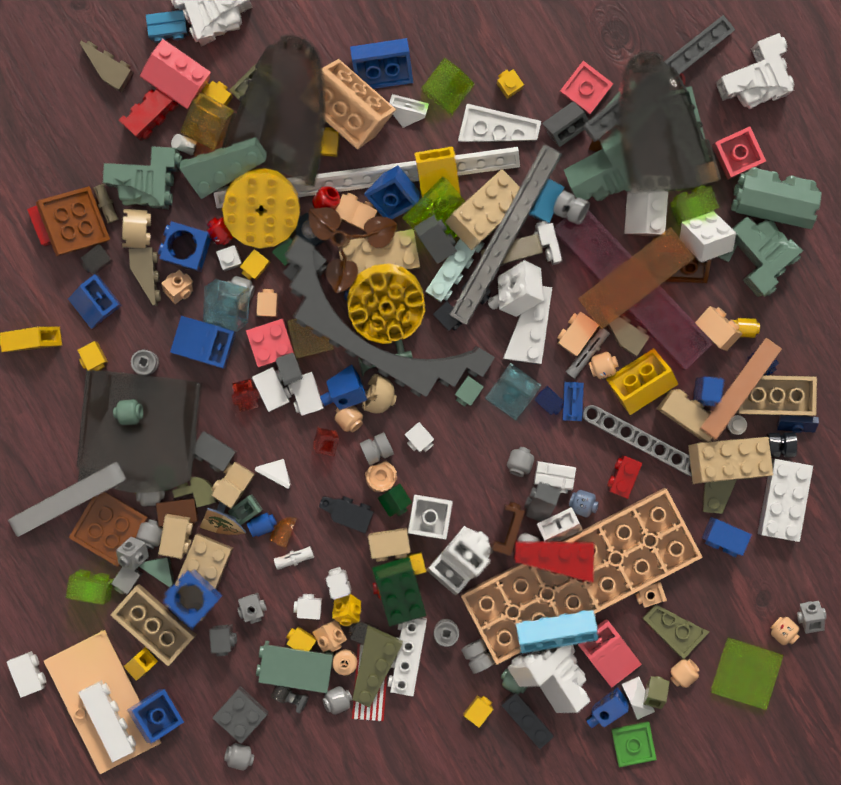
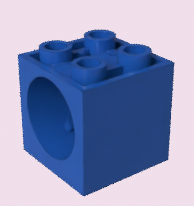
[158,221,211,272]
[163,569,223,628]

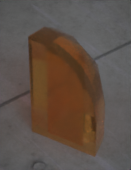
[269,517,297,548]

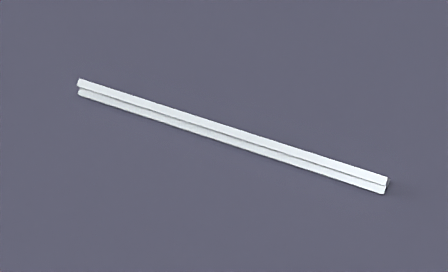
[214,147,520,208]

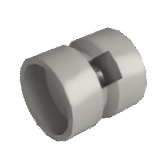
[553,191,589,225]
[131,350,159,375]
[360,432,394,465]
[434,619,459,647]
[461,638,495,674]

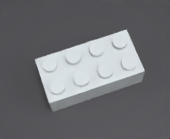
[758,458,813,542]

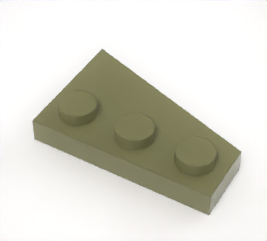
[702,480,737,514]
[641,605,709,659]

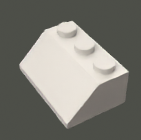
[624,176,669,237]

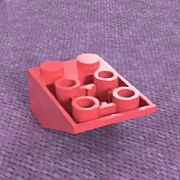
[578,619,642,688]

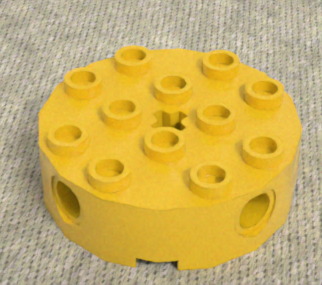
[222,168,300,248]
[347,263,425,344]

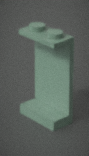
[256,641,334,693]

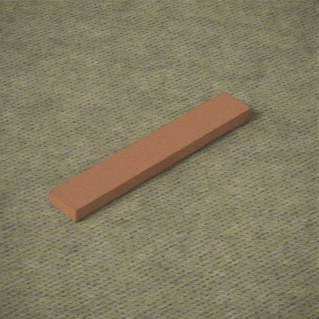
[700,338,782,440]

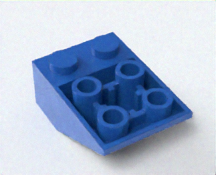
[170,316,236,369]

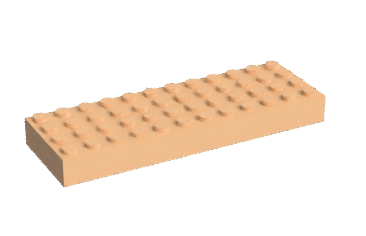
[460,488,703,665]

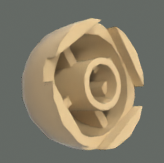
[362,374,397,414]

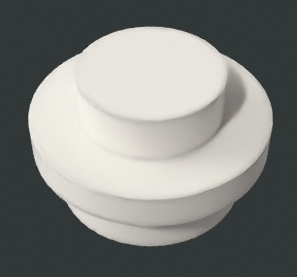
[728,415,747,435]

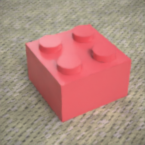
[712,127,766,180]
[246,319,296,368]

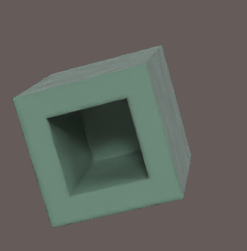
[455,376,483,406]

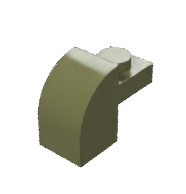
[172,477,217,507]

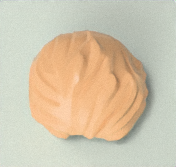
[365,461,397,493]

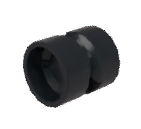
[766,432,797,457]

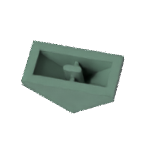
[228,494,263,525]
[139,556,175,587]

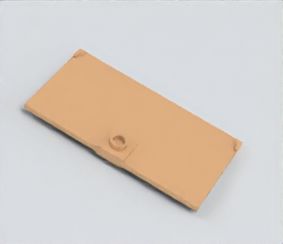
[44,630,161,774]

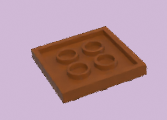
[36,186,110,257]
[69,491,148,567]

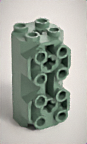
[731,167,821,229]

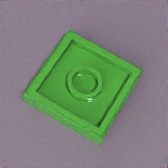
[611,721,657,767]

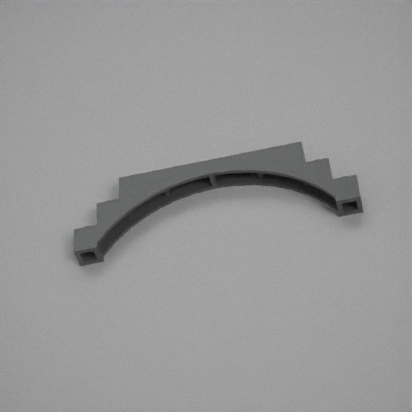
[284,236,495,397]

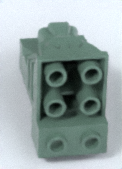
[564,124,642,201]
[103,147,183,210]
[732,217,803,297]

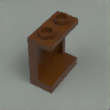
[491,502,525,556]

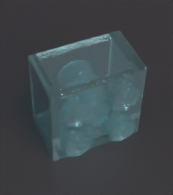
[203,279,250,332]

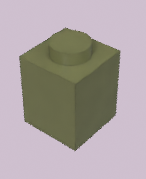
[643,676,670,709]

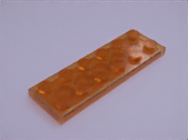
[578,227,694,330]

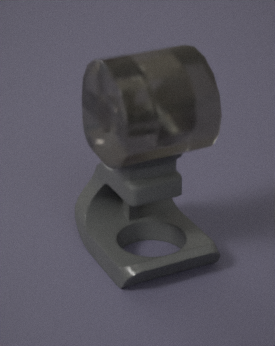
[270,685,310,713]

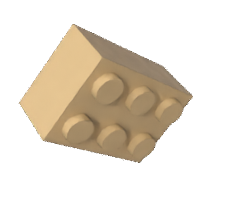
[657,389,712,442]

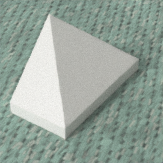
[389,94,429,128]
[255,459,291,489]
[622,676,655,720]

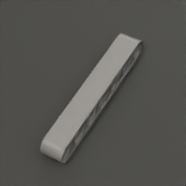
[582,405,692,476]
[8,462,126,537]

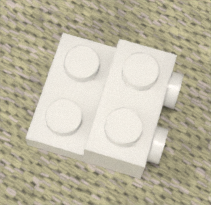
[533,221,562,265]

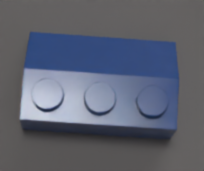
[350,38,413,89]

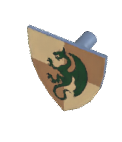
[200,502,246,535]

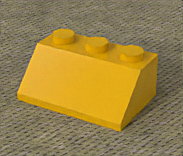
[606,348,678,415]

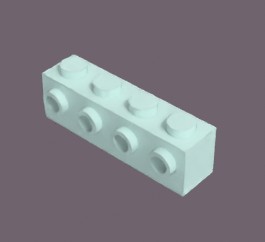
[425,239,485,303]

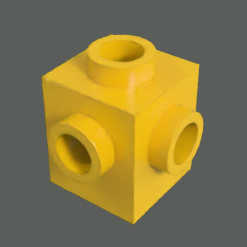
[332,594,361,626]

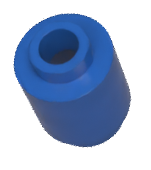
[247,512,277,537]

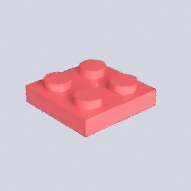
[560,61,613,115]

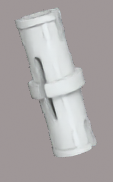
[274,546,314,570]

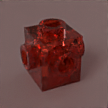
[231,378,261,412]

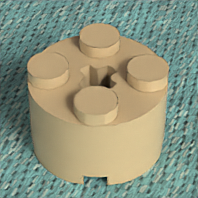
[122,209,151,248]

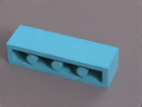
[516,610,598,654]

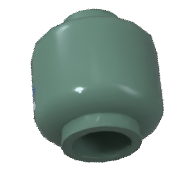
[113,399,143,425]
[501,668,528,694]

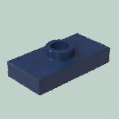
[777,415,819,433]

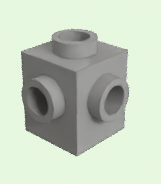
[116,537,149,571]
[238,593,267,624]
[797,601,826,634]

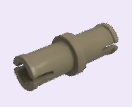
[93,184,119,224]

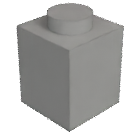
[111,567,143,594]

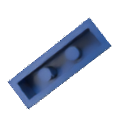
[693,377,724,406]

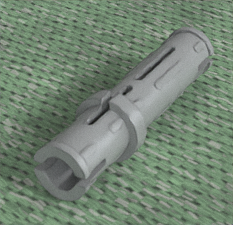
[565,327,610,379]

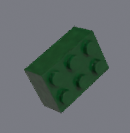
[372,557,427,627]

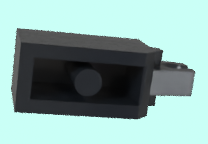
[319,496,374,533]

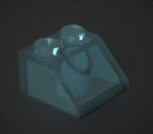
[485,363,541,420]

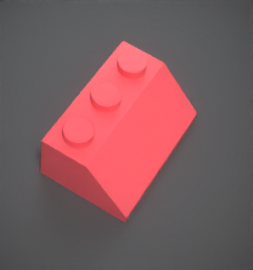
[140,39,211,110]

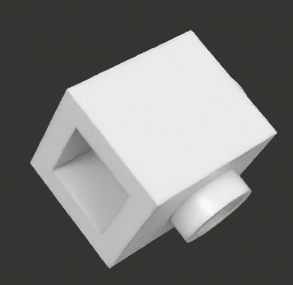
[405,422,434,452]
[294,594,322,619]

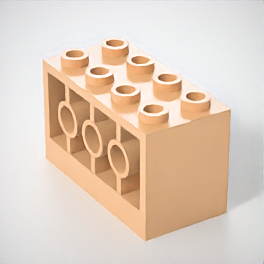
[300,59,396,149]

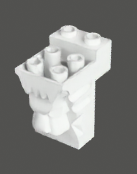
[171,0,252,46]
[716,33,794,109]
[426,526,493,595]
[508,645,590,713]

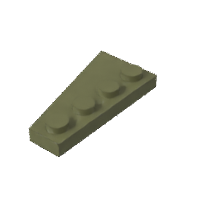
[352,625,403,708]

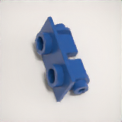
[563,382,584,421]

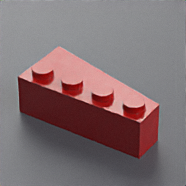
[119,89,179,141]
[514,541,594,583]

